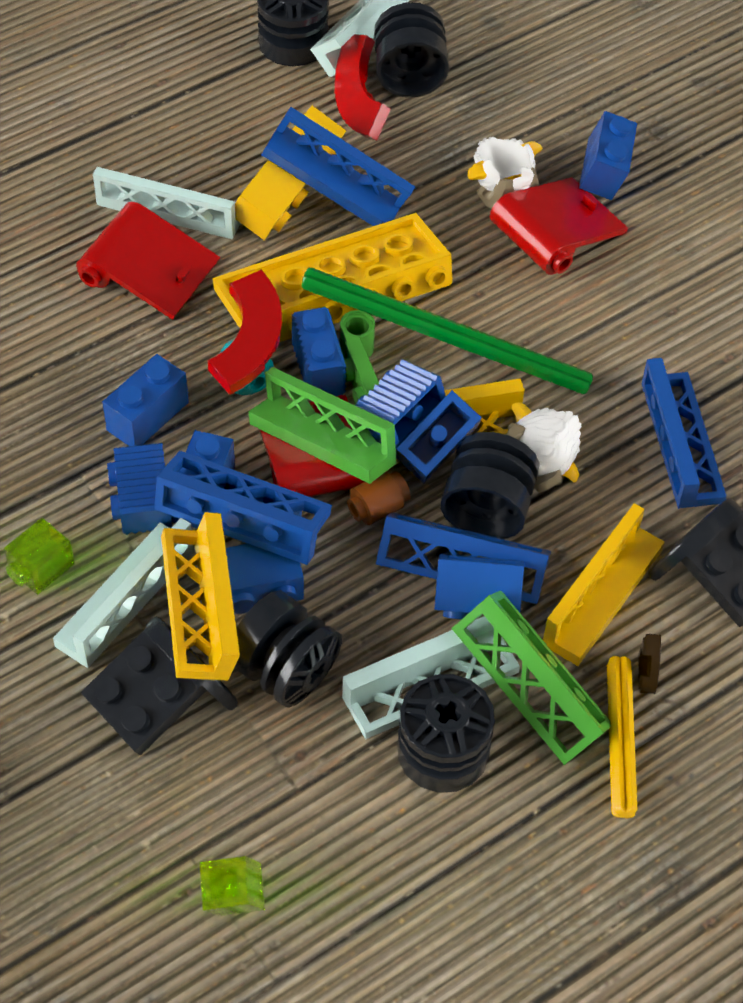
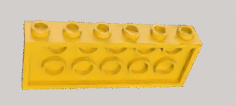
[212,213,453,342]

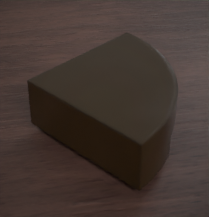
[638,634,661,694]

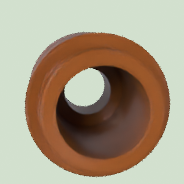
[347,471,411,525]

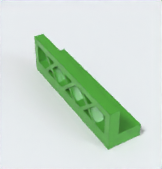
[248,367,397,484]
[451,590,611,765]

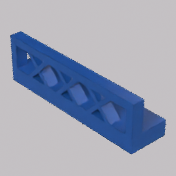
[261,107,415,226]
[641,358,727,509]
[154,450,332,565]
[375,513,551,604]

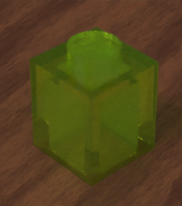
[4,518,75,595]
[199,856,265,916]

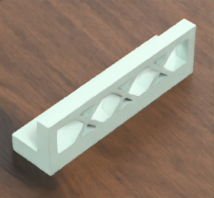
[310,0,410,77]
[93,167,240,240]
[53,518,194,668]
[342,616,520,740]

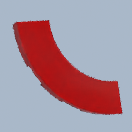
[335,34,391,141]
[208,269,282,395]

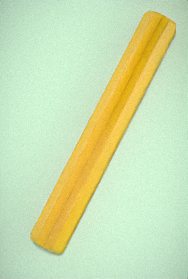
[607,656,638,819]

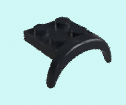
[648,498,743,628]
[81,616,238,756]

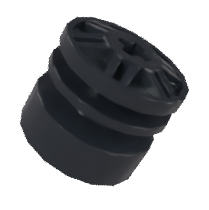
[257,0,329,67]
[374,2,449,97]
[440,432,540,539]
[234,590,342,708]
[397,674,495,793]

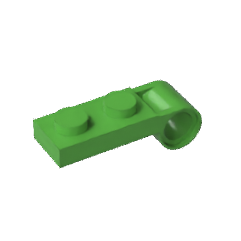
[340,310,379,405]

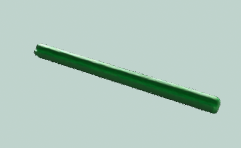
[301,268,593,394]

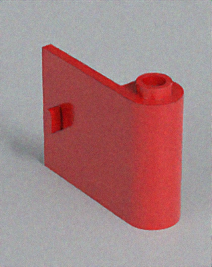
[490,177,628,275]
[76,202,220,320]
[259,395,365,497]

